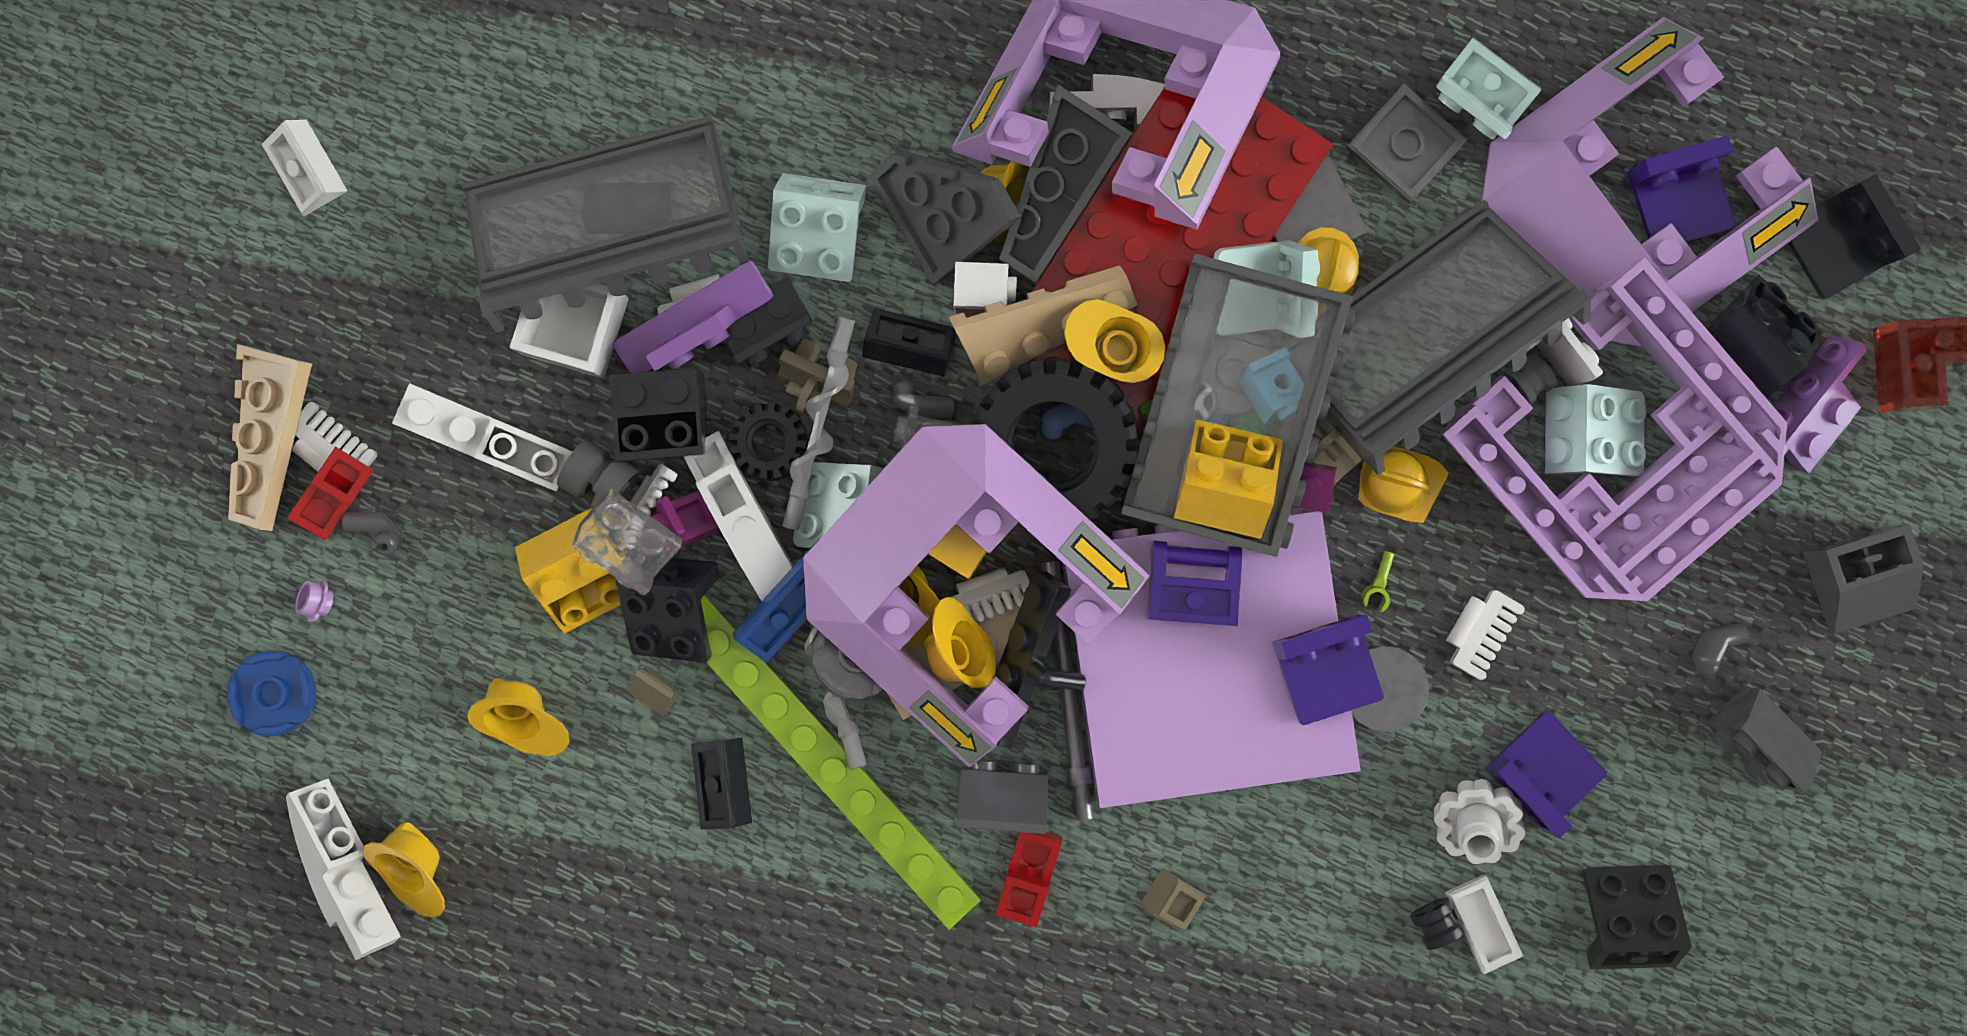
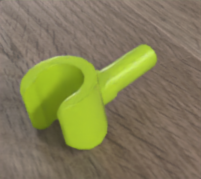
[1361,551,1395,612]

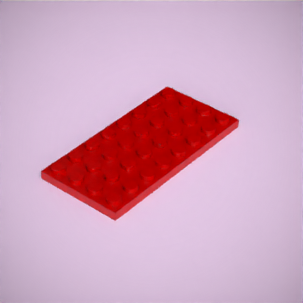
[1027,86,1334,434]

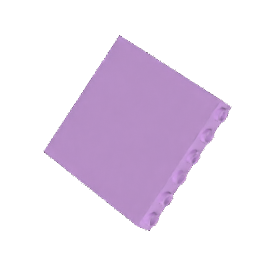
[1062,507,1361,808]

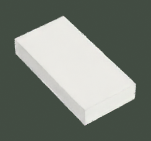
[1444,875,1523,974]

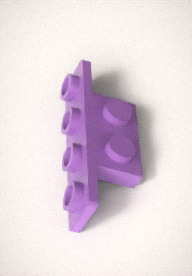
[613,261,773,373]
[1773,335,1867,474]

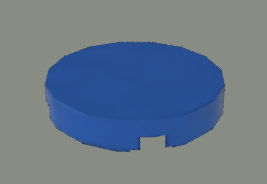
[227,651,316,736]

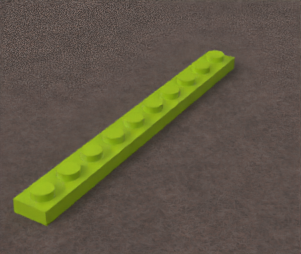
[701,595,981,930]

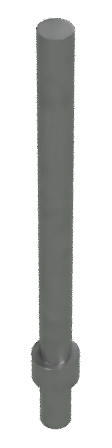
[1041,561,1094,820]

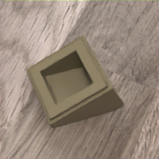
[629,667,681,716]
[1140,868,1207,932]

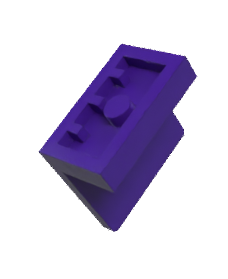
[1627,135,1736,243]
[1272,615,1384,725]
[1484,711,1607,838]

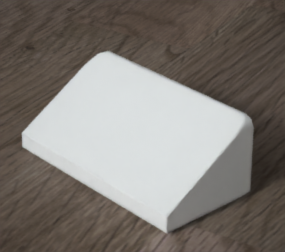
[262,120,347,216]

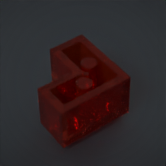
[1872,317,1967,413]

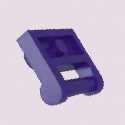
[1147,540,1242,626]

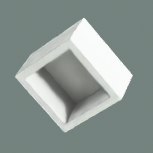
[510,283,629,379]

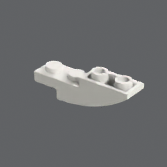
[1049,74,1165,133]
[392,383,572,491]
[684,431,793,601]
[286,779,401,960]

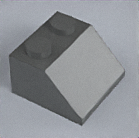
[956,759,1048,834]

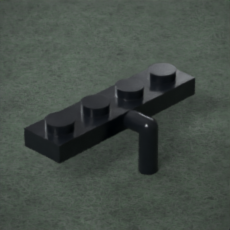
[993,570,1086,748]

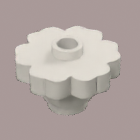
[1434,779,1525,864]

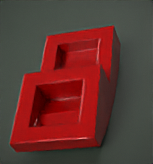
[287,446,374,541]
[995,832,1063,928]

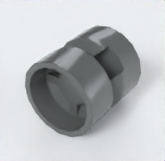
[557,439,640,518]

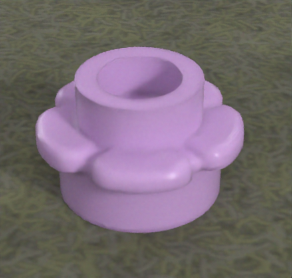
[295,580,334,622]

